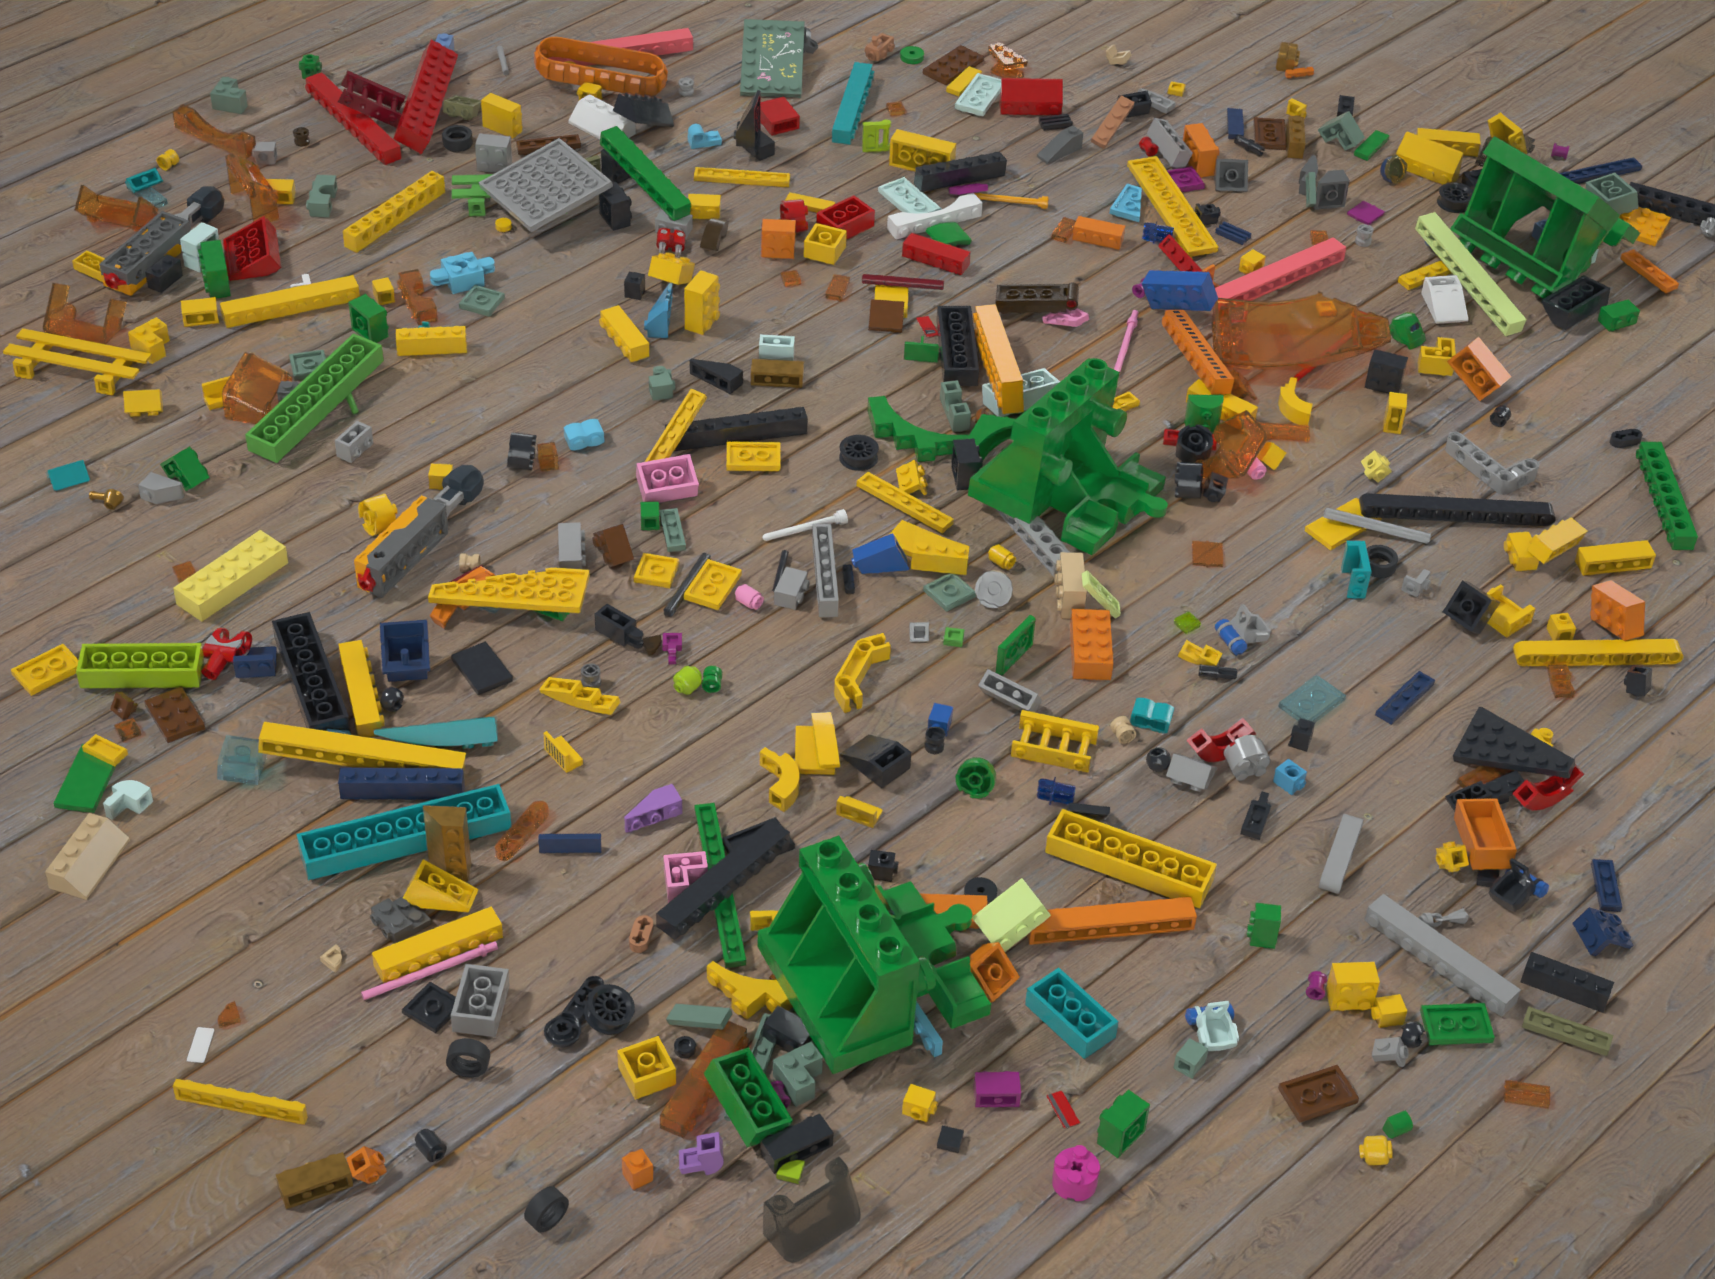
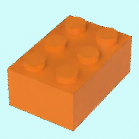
[1183,123,1219,177]
[1447,337,1511,401]
[1590,580,1645,641]

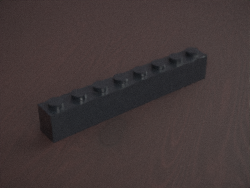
[665,407,808,452]
[656,819,790,940]

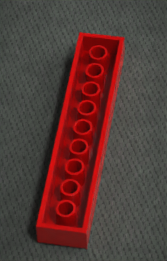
[393,40,458,154]

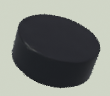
[674,1036,696,1058]

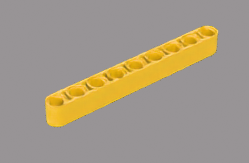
[1513,639,1684,666]

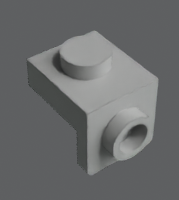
[1401,569,1431,598]
[1372,1037,1409,1067]

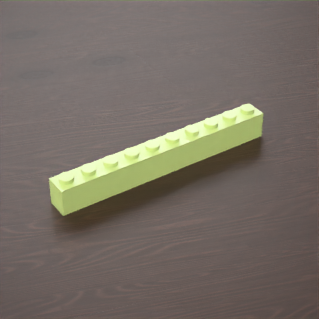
[1415,212,1526,336]

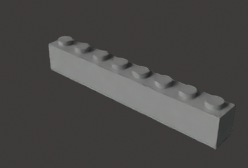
[1365,894,1521,1017]

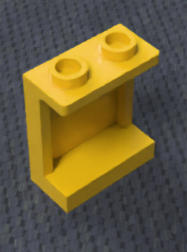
[1487,112,1527,154]
[1487,584,1536,638]

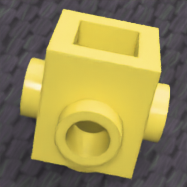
[1361,450,1392,483]

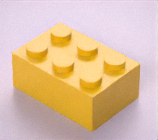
[684,270,720,335]

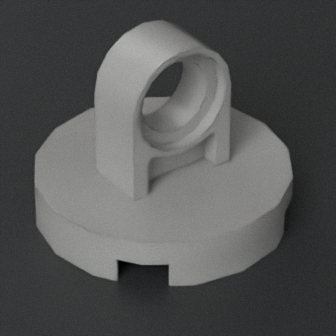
[975,570,1013,608]

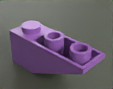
[624,784,682,833]

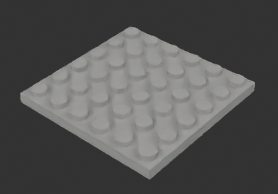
[479,138,613,232]

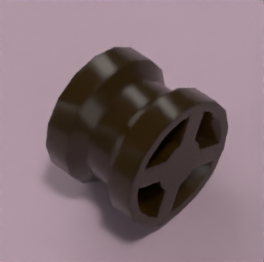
[293,127,310,147]

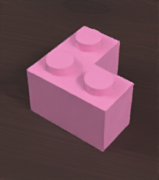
[664,851,708,903]

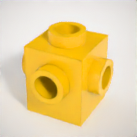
[1436,841,1469,872]

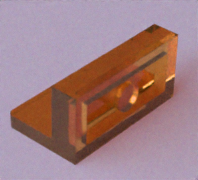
[1230,368,1257,400]

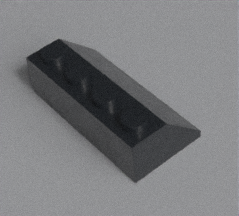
[613,92,674,127]
[1541,275,1610,330]

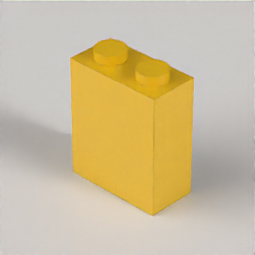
[481,93,523,139]

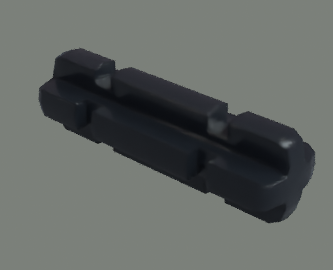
[842,564,855,594]

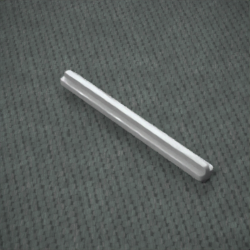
[1323,507,1431,544]

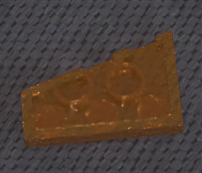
[988,42,1028,70]

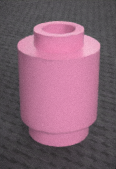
[1241,454,1266,480]
[735,584,764,610]

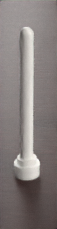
[762,509,848,541]

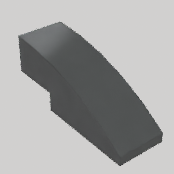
[1298,155,1318,196]

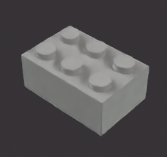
[451,964,510,1037]

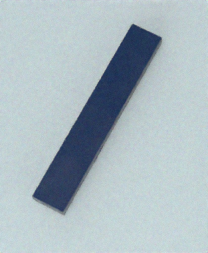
[1559,157,1642,184]

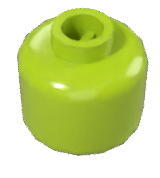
[673,666,702,695]

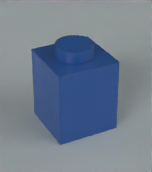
[928,703,953,737]

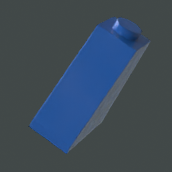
[851,533,910,574]

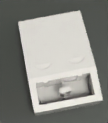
[1421,275,1468,324]

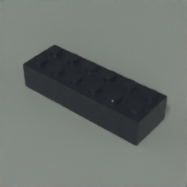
[936,306,979,387]

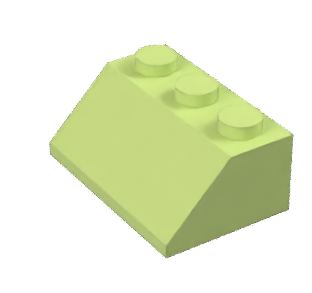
[972,878,1051,951]

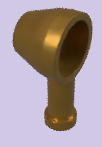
[89,489,124,510]

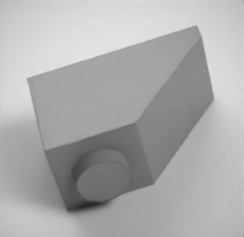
[138,472,184,504]

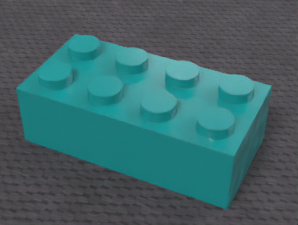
[1025,967,1119,1059]

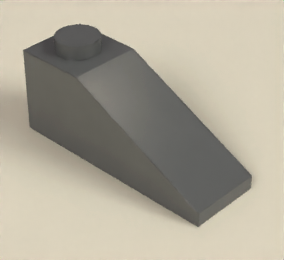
[1037,126,1084,164]

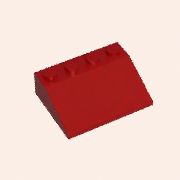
[223,216,281,281]

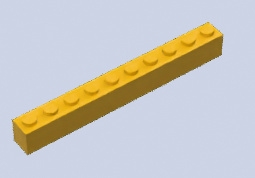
[258,722,466,770]

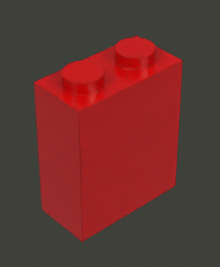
[761,97,800,136]

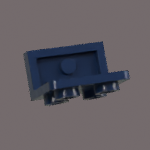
[233,646,277,678]
[1572,907,1634,956]

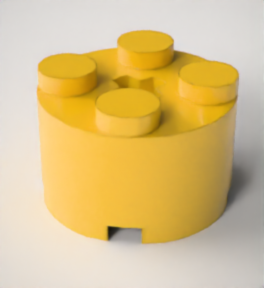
[358,493,398,536]

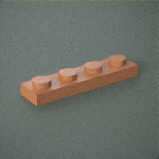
[1091,96,1135,149]

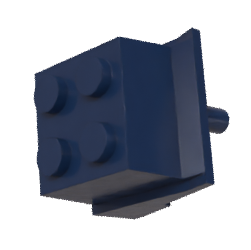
[380,620,430,682]

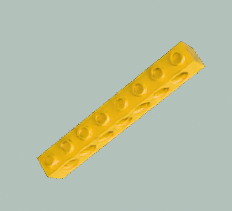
[343,171,445,253]

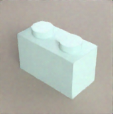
[759,334,795,361]

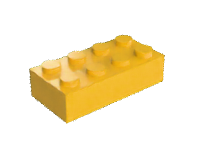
[72,250,105,282]

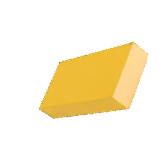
[82,734,128,767]

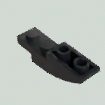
[1445,770,1524,812]

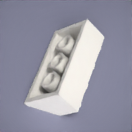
[569,94,636,139]

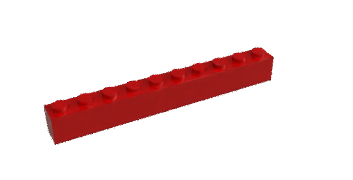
[305,72,401,165]

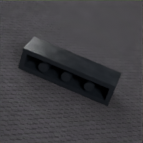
[1520,952,1614,1013]

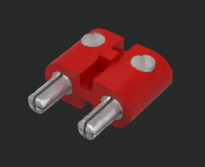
[656,228,686,256]

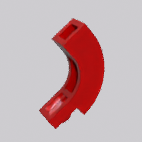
[1186,718,1256,762]
[1512,764,1584,810]

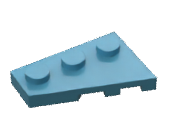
[1109,184,1142,222]

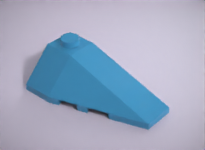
[644,283,673,338]

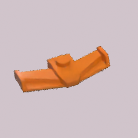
[430,566,495,629]

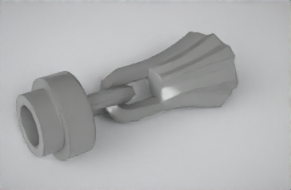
[1419,908,1469,928]

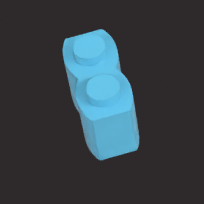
[563,419,605,451]

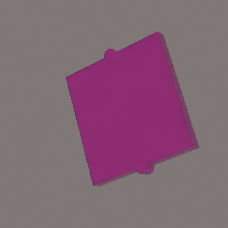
[1347,201,1385,225]

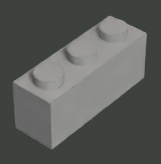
[558,523,586,569]
[978,669,1042,712]

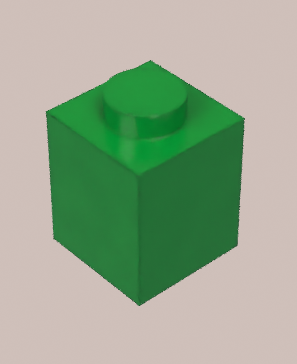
[640,502,660,530]

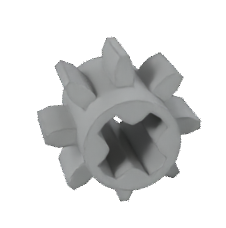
[1700,218,1715,237]

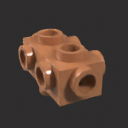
[865,33,895,61]

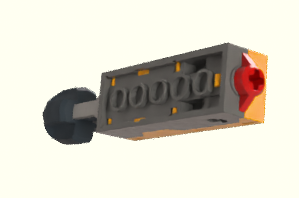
[99,186,225,296]
[354,465,484,598]

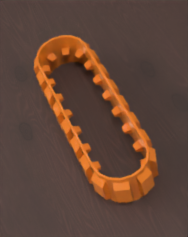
[534,37,668,96]

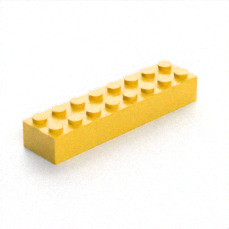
[1045,809,1217,909]

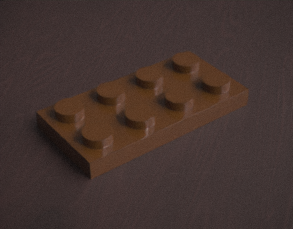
[923,45,984,85]

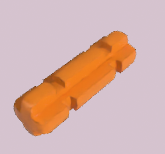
[1285,67,1314,79]

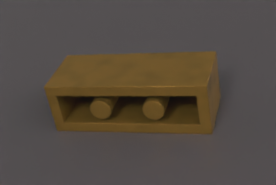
[1286,115,1305,159]
[751,359,804,388]
[276,1152,353,1209]

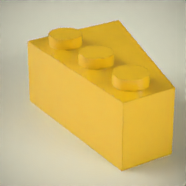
[911,528,969,575]

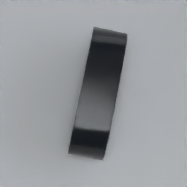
[1609,429,1643,448]

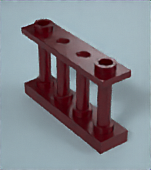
[338,70,406,128]

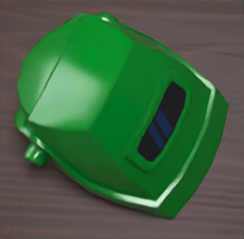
[1389,312,1426,350]

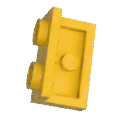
[896,460,928,495]

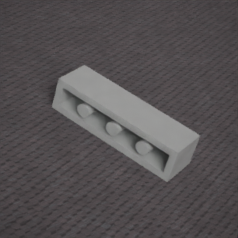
[1147,118,1192,169]

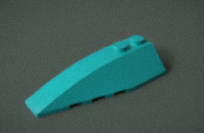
[374,716,498,749]

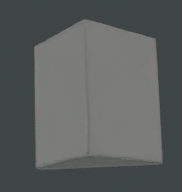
[909,622,929,642]

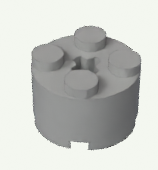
[1224,735,1270,781]

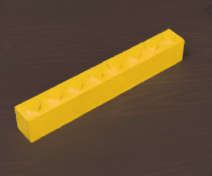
[220,275,360,328]

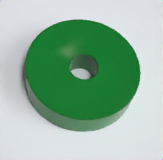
[900,46,924,64]

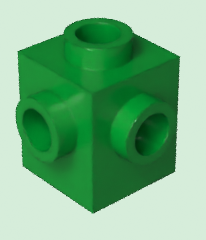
[299,54,322,79]

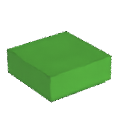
[943,627,965,647]

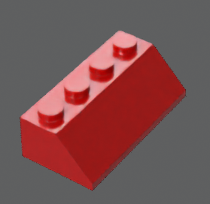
[999,78,1063,115]

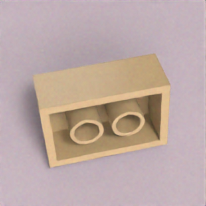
[1054,552,1087,619]

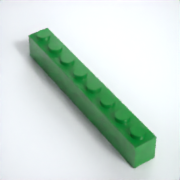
[600,126,691,221]

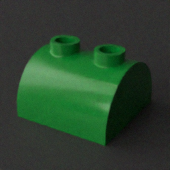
[1184,395,1224,434]

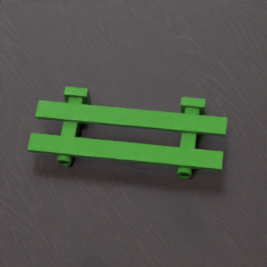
[452,174,493,216]

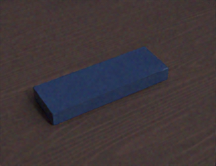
[1227,108,1244,139]
[538,833,602,853]
[1591,859,1622,912]

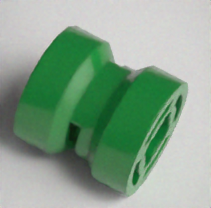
[702,666,723,693]

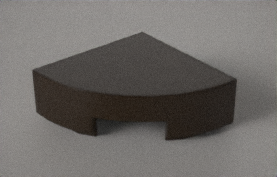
[642,634,662,656]

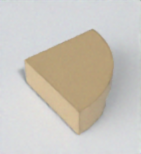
[320,945,342,973]

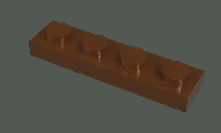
[516,134,581,155]

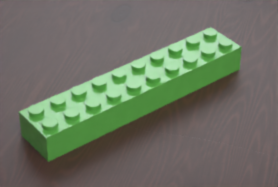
[245,333,384,463]

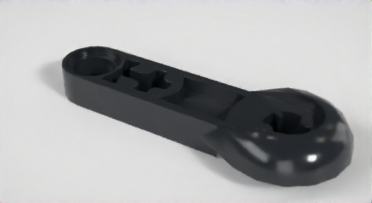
[544,976,604,1048]

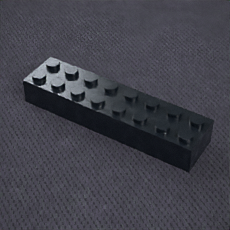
[272,612,351,733]

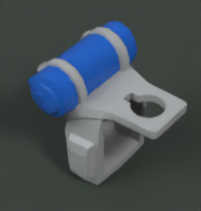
[1214,604,1271,656]

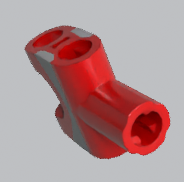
[201,627,252,680]

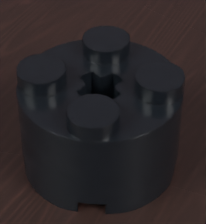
[1175,425,1213,464]
[507,432,537,471]
[1175,462,1203,499]

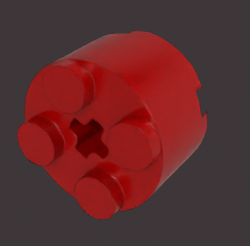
[780,199,808,233]

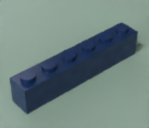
[338,768,465,800]

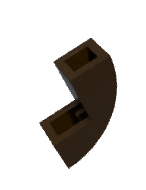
[700,218,729,251]

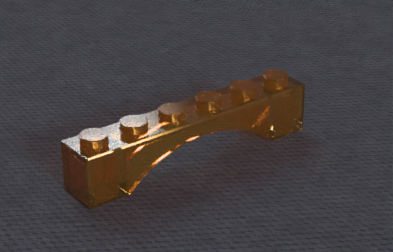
[172,104,256,159]

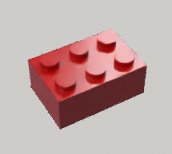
[816,195,875,239]

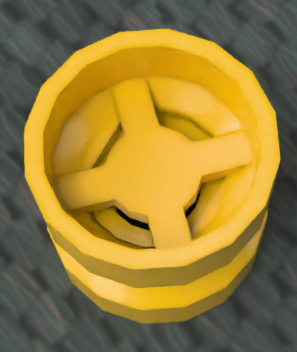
[156,149,180,171]

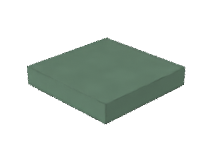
[459,285,505,317]
[289,350,326,381]
[923,573,976,612]

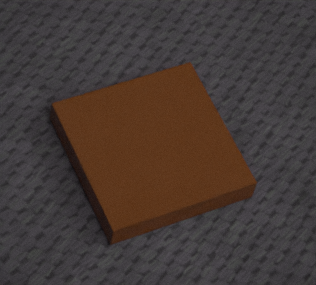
[868,299,905,333]

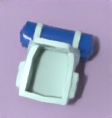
[1185,1001,1239,1051]

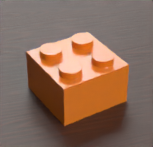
[761,219,796,259]

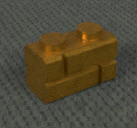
[1276,42,1300,71]

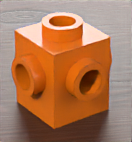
[346,1146,387,1184]

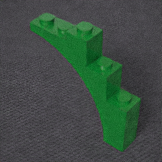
[867,396,968,462]

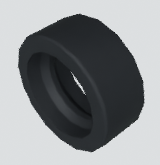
[442,125,473,152]
[1367,545,1399,578]
[446,1038,491,1078]
[524,1186,569,1233]

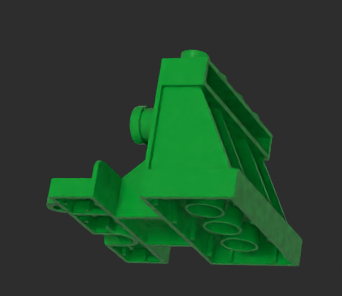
[1450,136,1640,299]
[968,358,1168,556]
[757,835,991,1074]

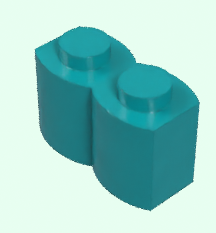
[1130,698,1175,734]

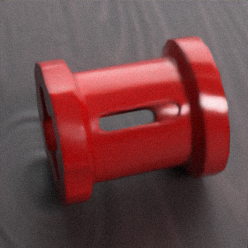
[1139,136,1159,157]

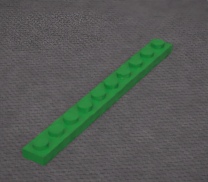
[694,802,746,968]

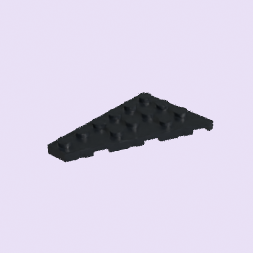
[1453,707,1575,778]

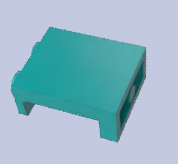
[1341,541,1371,599]

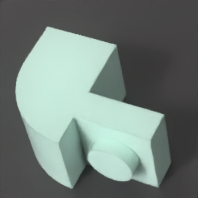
[103,780,153,820]

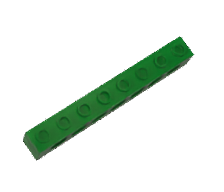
[1636,442,1698,550]

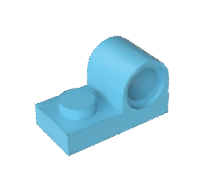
[687,124,722,149]

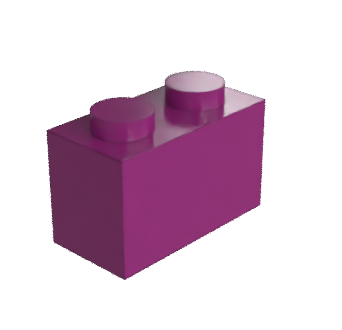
[973,1071,1021,1107]

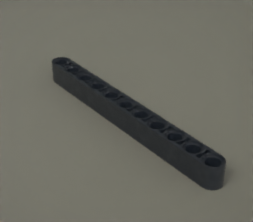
[1359,493,1556,526]

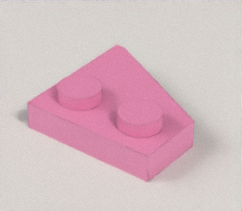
[1042,308,1089,327]

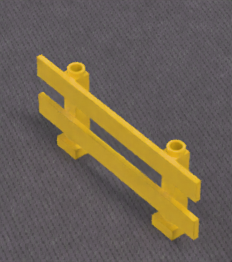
[3,328,152,396]

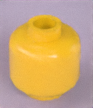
[1359,1135,1393,1166]

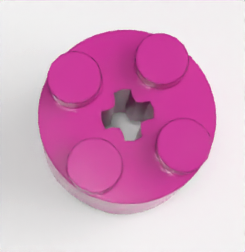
[1052,1145,1100,1201]

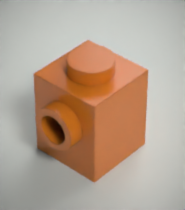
[622,1148,653,1190]

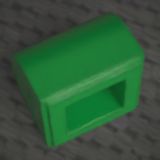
[1382,1110,1413,1139]

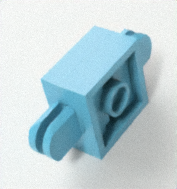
[430,252,495,294]

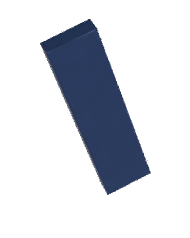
[1375,671,1435,725]

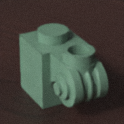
[648,366,676,401]

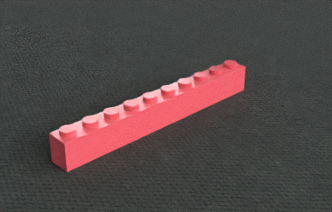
[548,28,693,66]
[1213,237,1346,314]

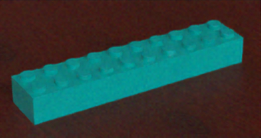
[296,784,512,880]

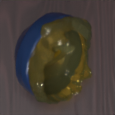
[1380,155,1408,184]

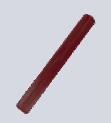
[862,274,944,290]

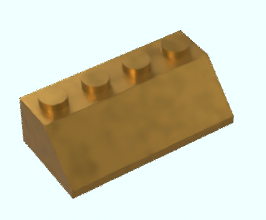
[423,805,471,882]

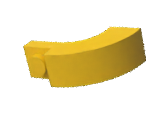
[1278,377,1313,428]

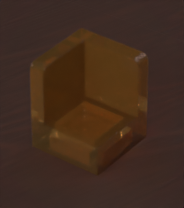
[537,442,559,471]

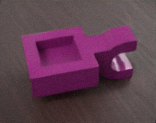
[663,633,682,664]

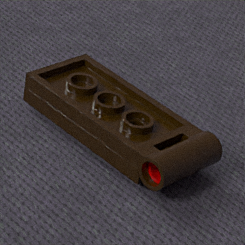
[995,282,1079,314]

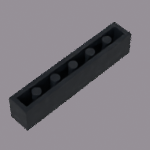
[914,152,1007,192]

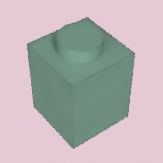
[1173,1038,1208,1079]

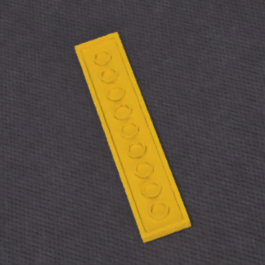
[1127,156,1219,257]

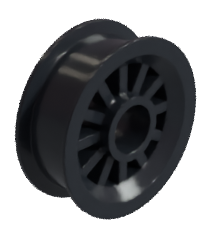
[1437,182,1473,213]
[839,435,879,471]
[584,984,635,1035]

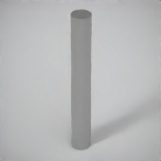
[497,45,509,75]

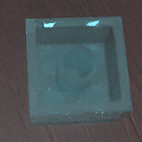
[217,735,266,785]

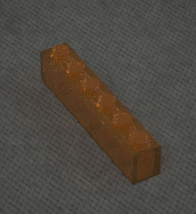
[660,1021,749,1139]

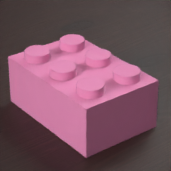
[636,454,699,503]

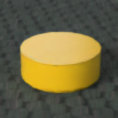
[495,218,512,232]

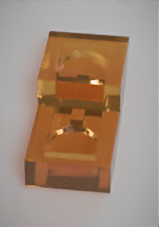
[1547,665,1575,698]

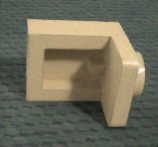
[1106,45,1132,65]

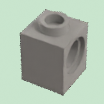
[252,142,278,165]

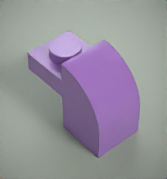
[679,1132,724,1175]

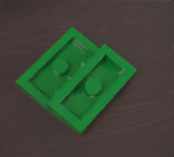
[926,222,972,247]

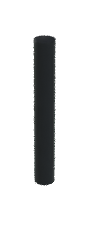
[772,550,789,592]

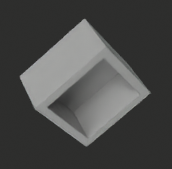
[475,133,512,173]

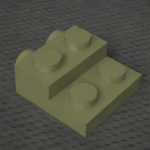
[443,95,481,120]

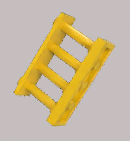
[1011,710,1099,773]

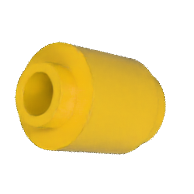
[988,544,1016,570]

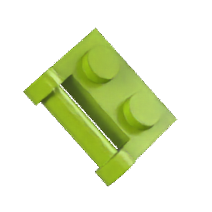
[862,119,891,152]

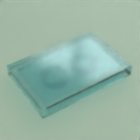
[1278,675,1346,722]

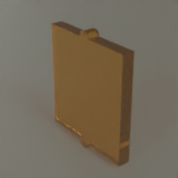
[1192,541,1223,568]

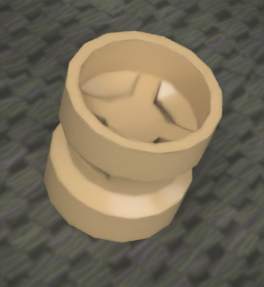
[459,553,481,572]
[1110,716,1136,744]

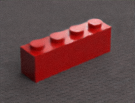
[902,233,971,275]

